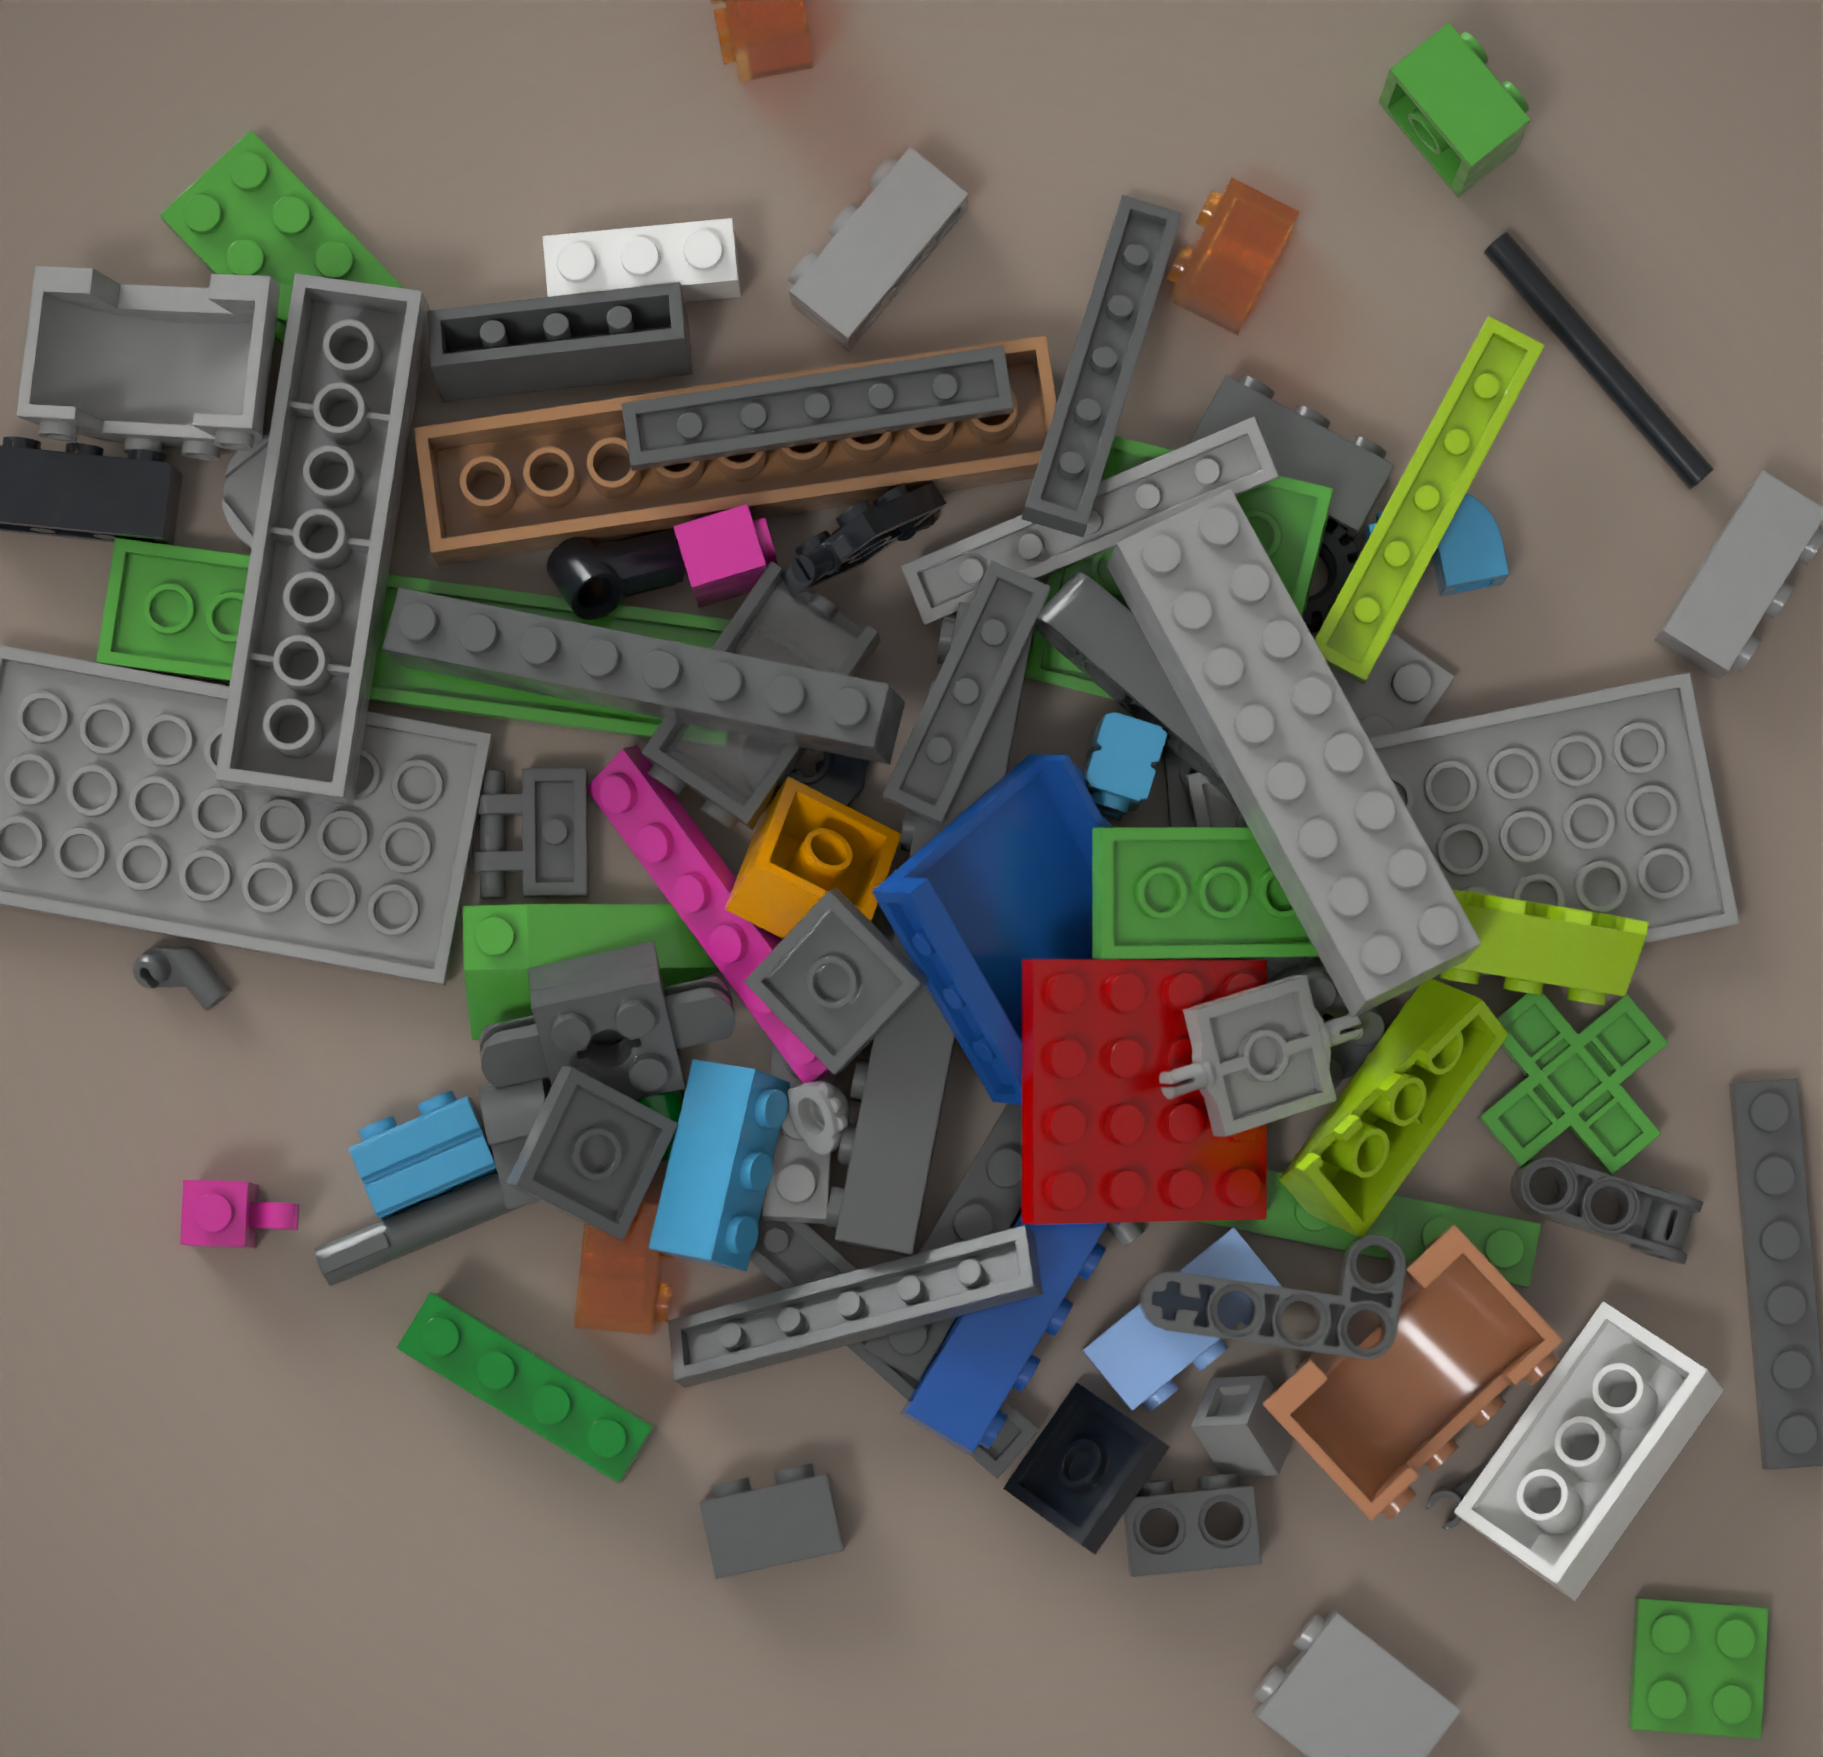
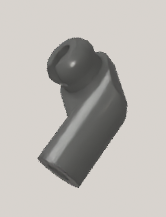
[133,946,231,1011]

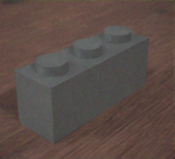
[1189,375,1394,541]

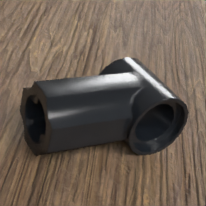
[546,530,684,620]

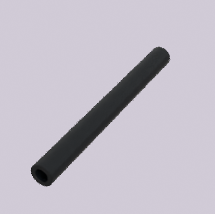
[1484,232,1714,490]

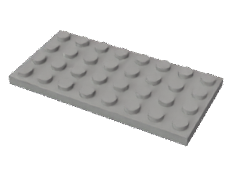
[0,645,494,986]
[1185,672,1740,992]

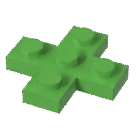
[1478,992,1669,1175]

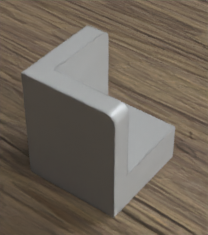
[1191,1375,1293,1477]

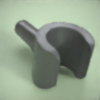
[1426,1458,1492,1529]

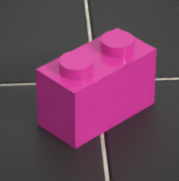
[673,504,778,608]

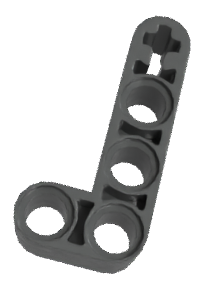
[1140,1235,1406,1359]

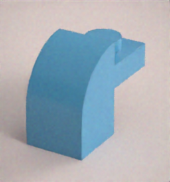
[1363,493,1509,597]

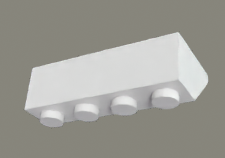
[1454,1301,1724,1601]

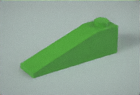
[463,904,720,1040]

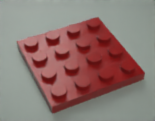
[1022,959,1267,1224]

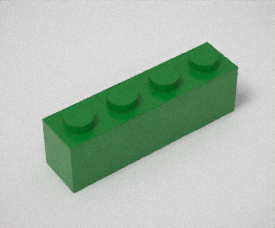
[397,1292,657,1483]

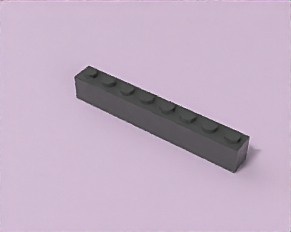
[383,588,905,765]

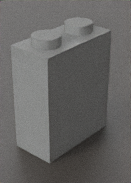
[1253,1610,1462,1757]

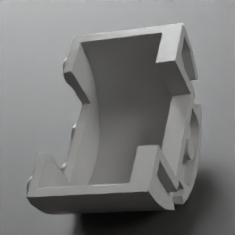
[16,266,281,461]

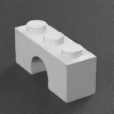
[542,218,741,302]

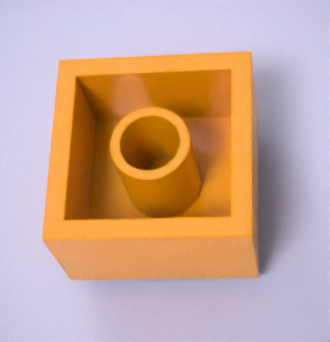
[725,776,901,939]

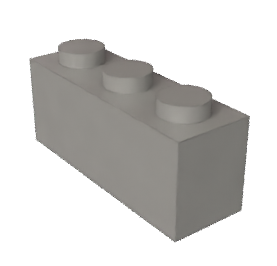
[788,147,969,351]
[1654,470,1823,680]

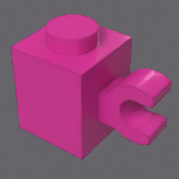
[180,1180,299,1249]

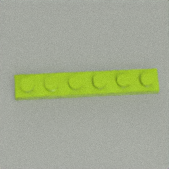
[1315,316,1545,685]

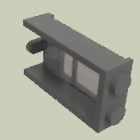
[641,561,881,831]

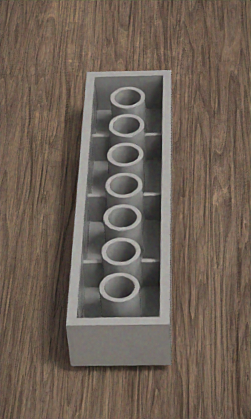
[215,273,430,806]
[1107,488,1481,1018]

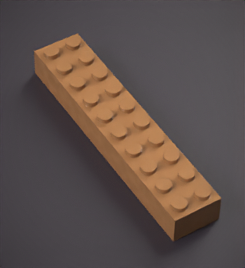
[413,335,1057,566]

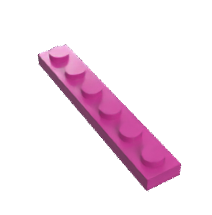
[587,745,832,1084]

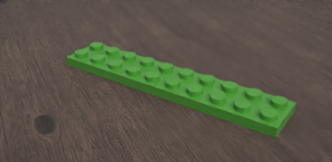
[96,538,741,749]

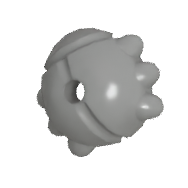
[787,1081,850,1155]

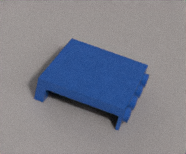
[872,754,1181,1105]

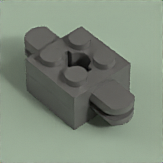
[480,941,735,1100]

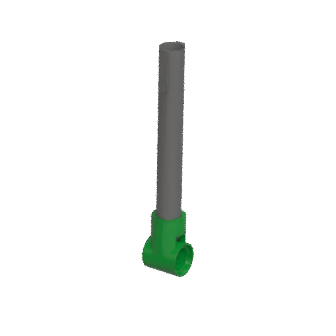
[315,1090,684,1286]

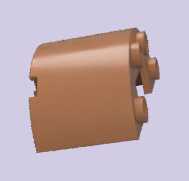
[1262,1225,1563,1521]

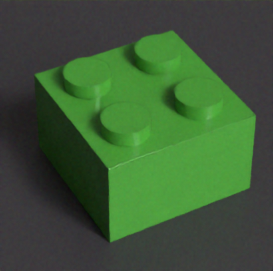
[1378,22,1531,197]

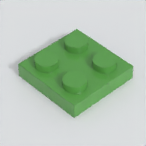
[1628,1597,1769,1739]

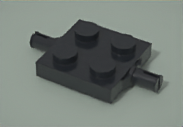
[780,482,946,596]

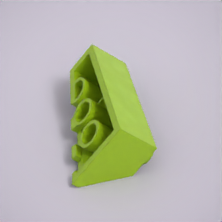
[1440,888,1649,1006]
[1279,978,1509,1238]

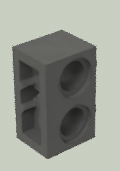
[1123,1473,1262,1577]

